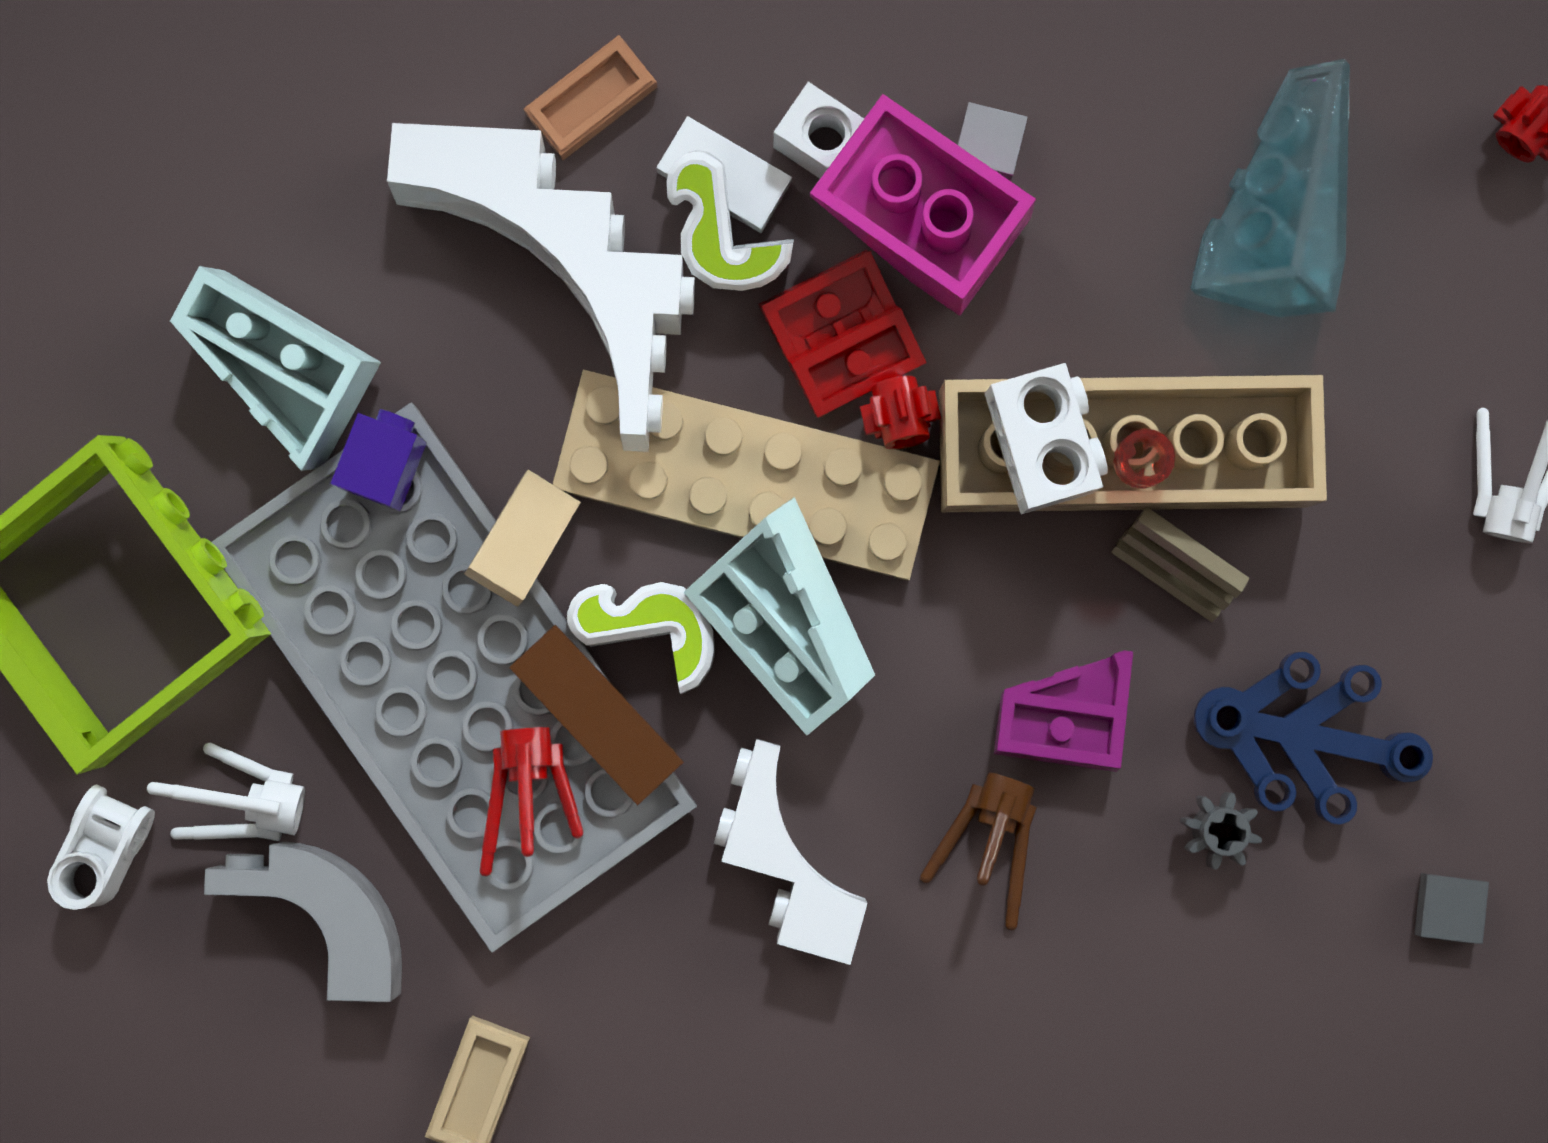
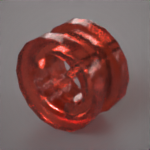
[1113,429,1175,489]

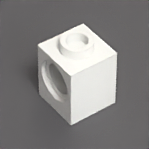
[773,82,864,178]

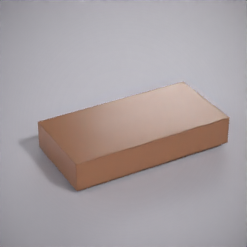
[524,35,658,161]

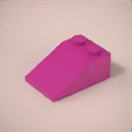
[810,94,1036,316]

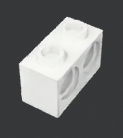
[985,363,1108,514]

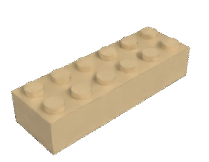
[939,375,1327,512]

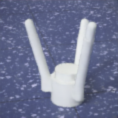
[1473,408,1548,543]
[147,743,305,841]

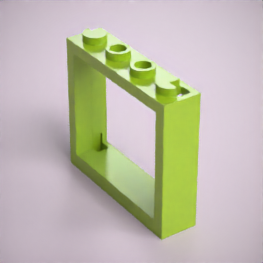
[0,435,271,774]

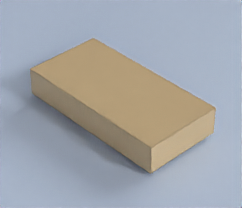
[464,470,581,607]
[425,1016,530,1143]

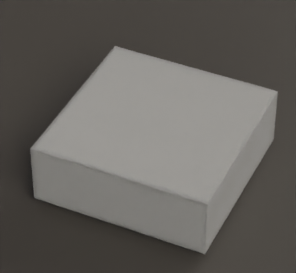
[958,102,1028,180]

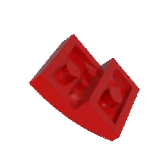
[758,250,927,418]

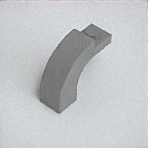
[204,841,402,1002]

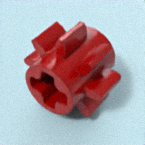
[1493,85,1548,163]
[860,376,941,450]

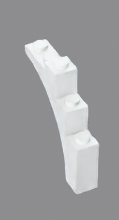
[387,123,695,452]

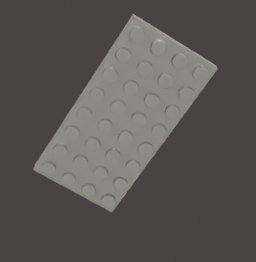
[212,402,697,952]

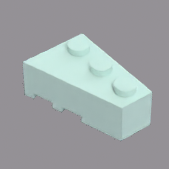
[170,266,381,471]
[683,497,875,736]

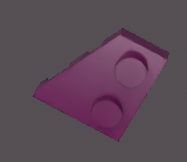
[994,650,1133,772]

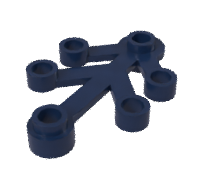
[1194,652,1433,825]

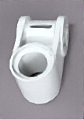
[47,784,155,910]

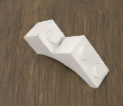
[714,739,868,965]

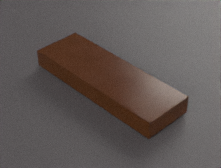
[509,625,684,806]

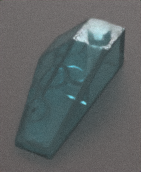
[1190,59,1350,317]

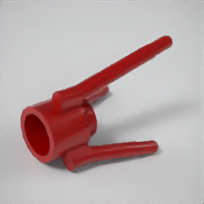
[480,727,584,877]

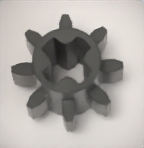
[1180,792,1262,870]

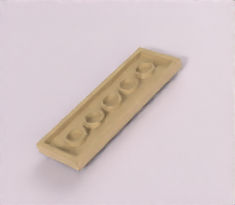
[553,369,940,581]

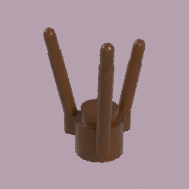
[920,772,1037,931]

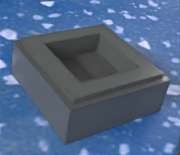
[1414,873,1489,944]

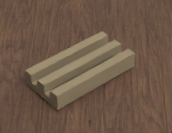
[1111,507,1249,622]

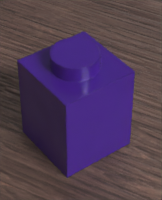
[330,409,427,511]

